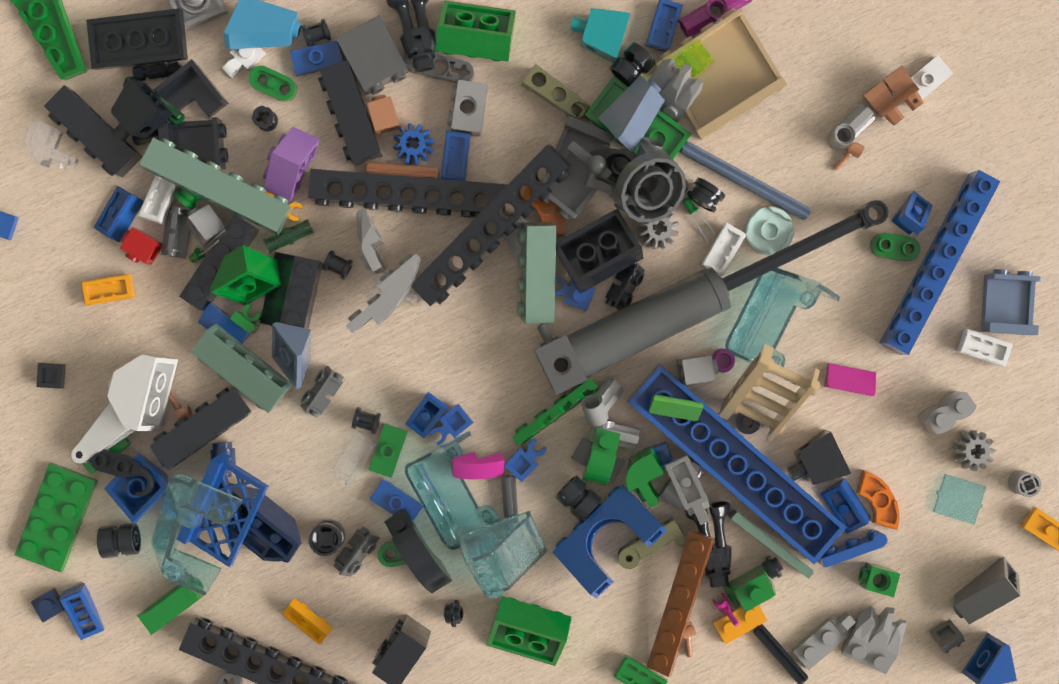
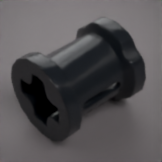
[301,18,332,46]
[252,106,278,132]
[322,250,354,280]
[351,407,381,434]

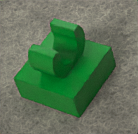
[230,304,263,334]

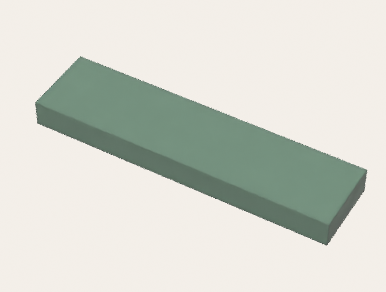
[728,509,814,579]

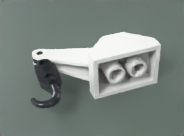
[71,354,178,497]

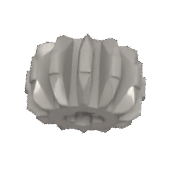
[638,213,679,250]
[951,430,996,472]

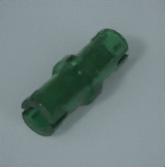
[263,219,314,253]

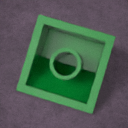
[210,245,282,305]

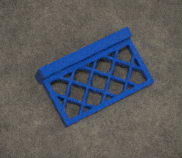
[177,452,269,567]

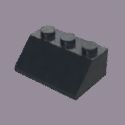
[259,252,323,329]

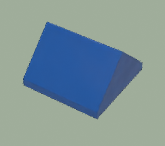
[104,453,170,523]
[961,632,1017,684]

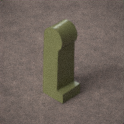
[521,64,590,120]
[618,516,686,569]

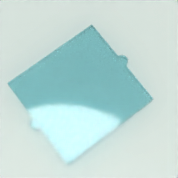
[933,474,986,525]

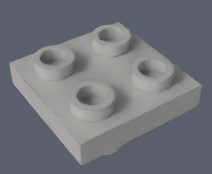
[169,0,228,30]

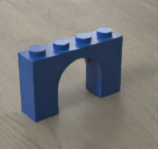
[552,484,667,599]

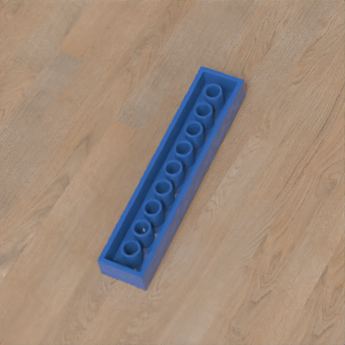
[626,365,847,565]

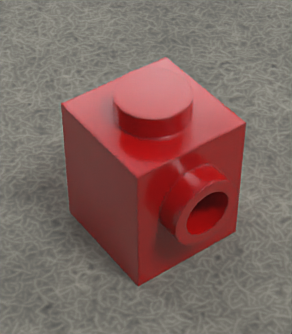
[120,227,163,265]

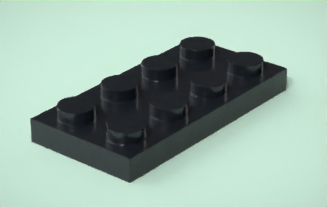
[86,8,188,70]

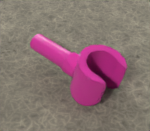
[713,593,740,627]

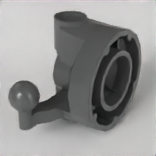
[584,137,689,223]

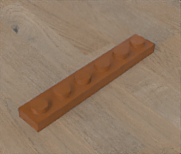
[647,530,715,677]

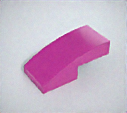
[451,452,505,479]

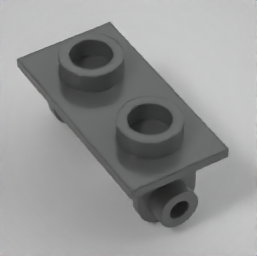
[161,207,191,259]
[300,365,344,417]
[333,526,379,577]

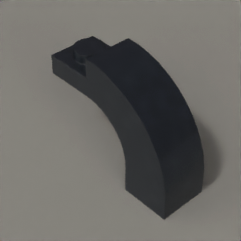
[384,508,452,594]

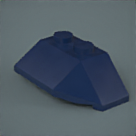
[218,483,302,563]

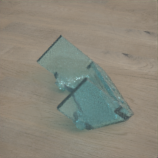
[725,268,840,385]
[405,431,517,550]
[151,474,243,596]

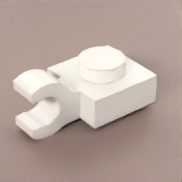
[222,48,266,78]

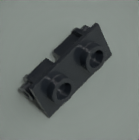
[605,263,645,310]

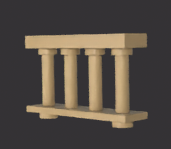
[719,344,820,442]

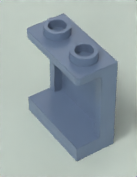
[981,269,1041,335]

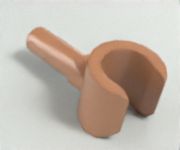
[834,142,865,171]
[168,391,193,419]
[683,621,697,657]

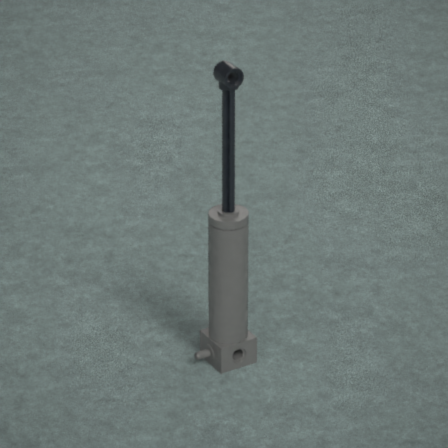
[534,200,889,395]

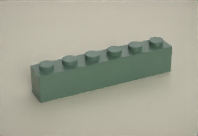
[139,138,291,235]

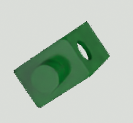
[722,564,776,612]

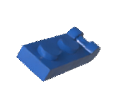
[818,529,888,568]

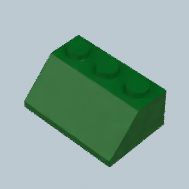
[436,0,516,62]
[486,596,572,666]

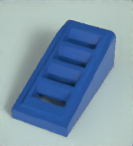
[59,583,104,640]

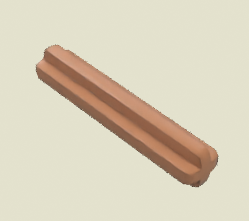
[366,162,438,179]

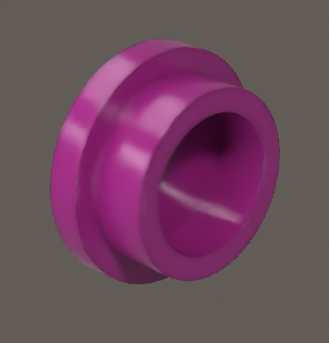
[712,348,735,373]

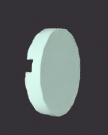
[745,207,794,255]

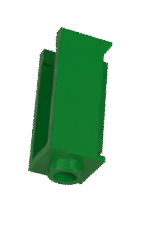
[137,576,205,635]

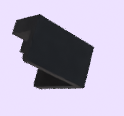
[154,59,229,118]

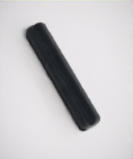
[753,624,808,684]

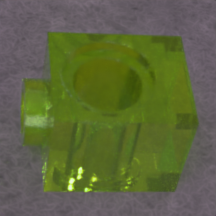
[675,40,715,79]

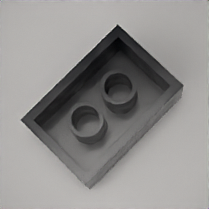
[556,208,644,294]
[372,615,431,684]

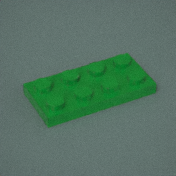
[584,76,691,159]
[15,463,98,572]

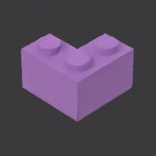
[263,127,319,201]

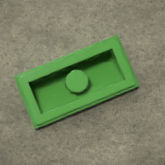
[649,394,704,421]

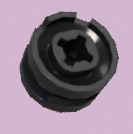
[686,177,725,213]

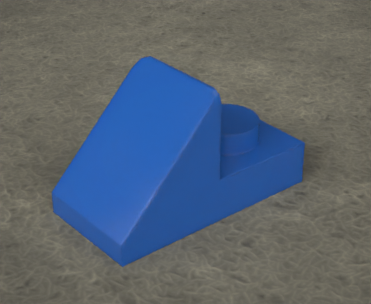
[892,191,933,235]
[405,392,448,438]

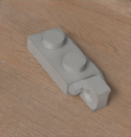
[665,455,710,525]
[792,612,856,670]

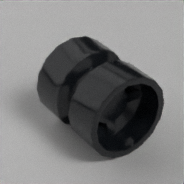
[609,42,656,87]
[555,475,601,521]
[309,519,345,556]
[97,523,141,559]

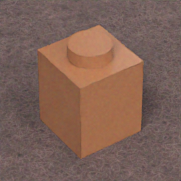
[367,95,400,135]

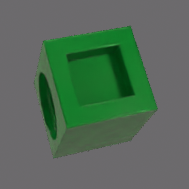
[858,562,900,598]

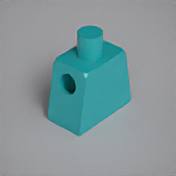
[570,8,631,63]

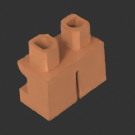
[863,65,924,125]

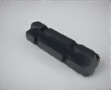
[132,61,181,81]

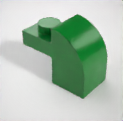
[582,428,621,486]
[626,446,664,508]

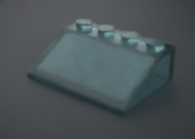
[457,511,547,598]

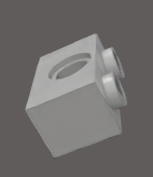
[447,80,488,137]
[676,355,718,385]

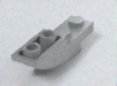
[346,253,421,333]

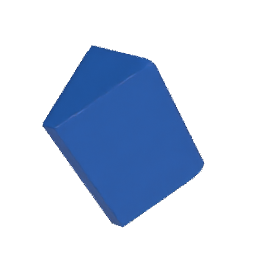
[93,186,144,242]
[198,303,250,344]
[821,478,871,534]

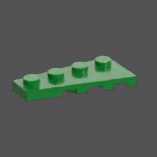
[10,0,87,81]
[512,378,598,446]

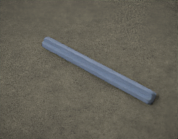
[680,141,812,220]

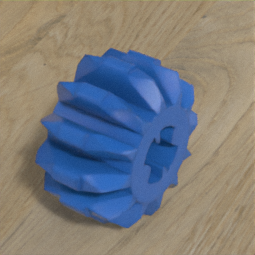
[393,123,434,165]

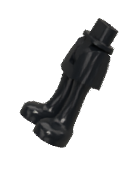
[386,0,435,73]
[685,501,732,588]

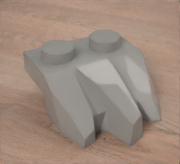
[647,59,704,123]
[356,208,386,274]
[841,606,906,674]

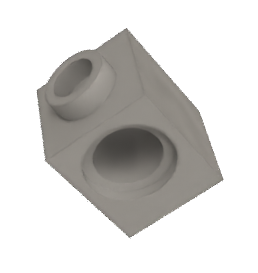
[186,204,225,247]

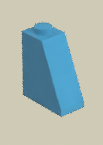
[224,0,301,49]

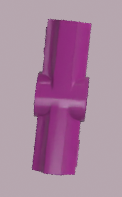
[678,0,753,38]

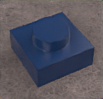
[31,588,64,623]

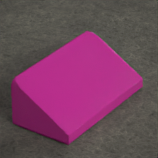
[824,363,876,397]

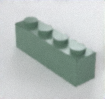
[517,221,556,324]
[191,324,292,413]

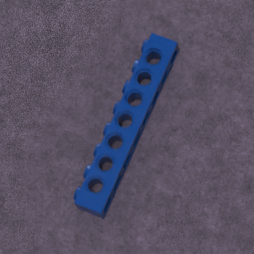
[879,170,1001,355]

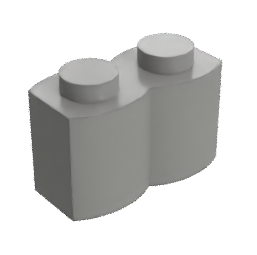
[918,391,977,434]

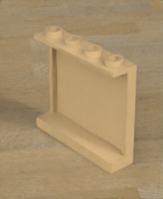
[656,8,787,140]

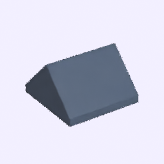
[272,322,311,389]

